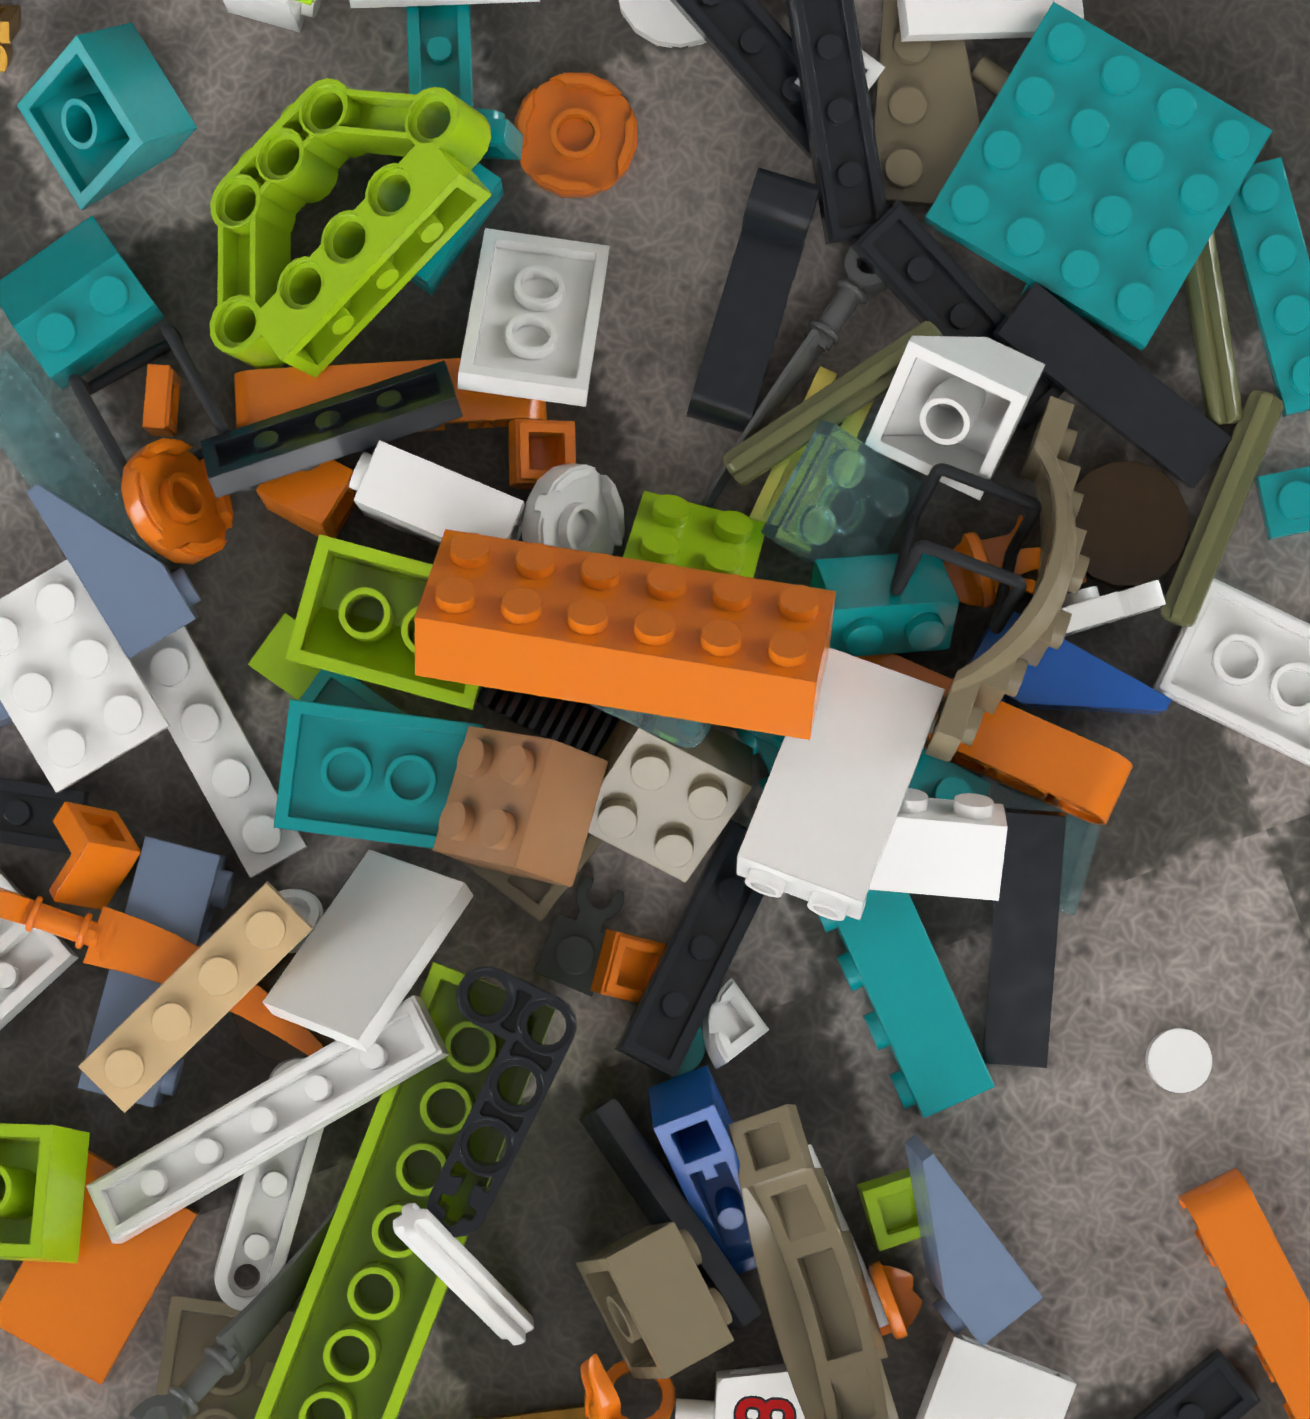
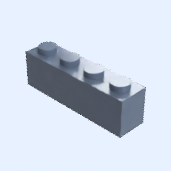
[77,836,234,1107]

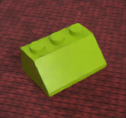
[285,534,482,710]

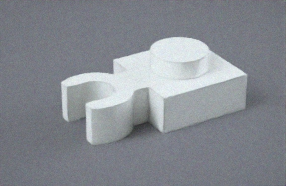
[1061,580,1166,637]

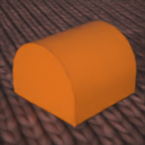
[508,419,576,489]

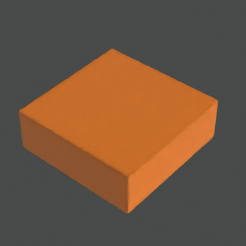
[142,364,181,437]
[590,929,666,1003]

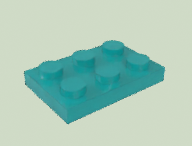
[273,699,484,848]

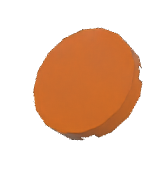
[514,72,637,198]
[121,438,234,565]

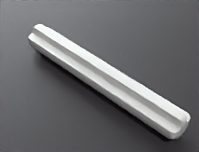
[393,1203,534,1345]

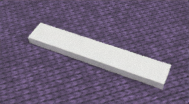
[86,995,450,1244]

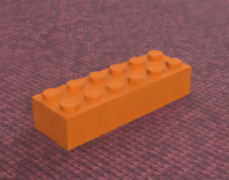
[415,529,836,740]

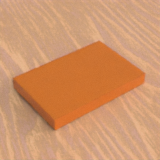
[0,1150,199,1385]

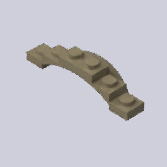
[925,396,1090,763]
[728,1104,899,1419]

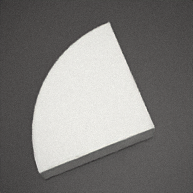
[702,978,769,1069]

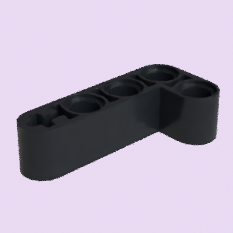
[687,167,820,433]
[427,966,577,1238]

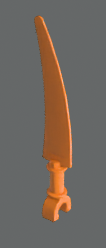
[0,887,323,1056]

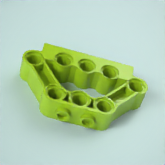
[210,78,492,378]

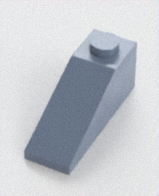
[26,484,201,659]
[905,1135,1043,1346]

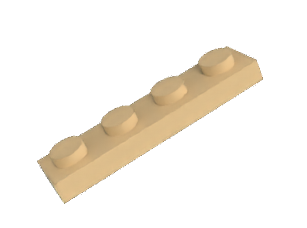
[78,881,313,1113]

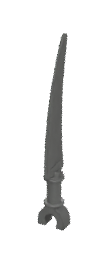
[700,247,888,508]
[130,1202,339,1419]

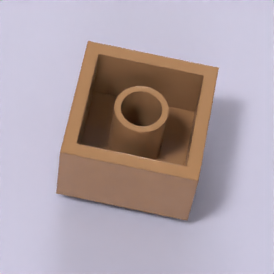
[432,726,609,887]

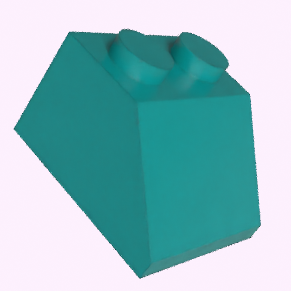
[17,22,197,210]
[0,216,165,390]

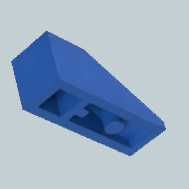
[967,611,1172,714]
[648,1065,757,1275]

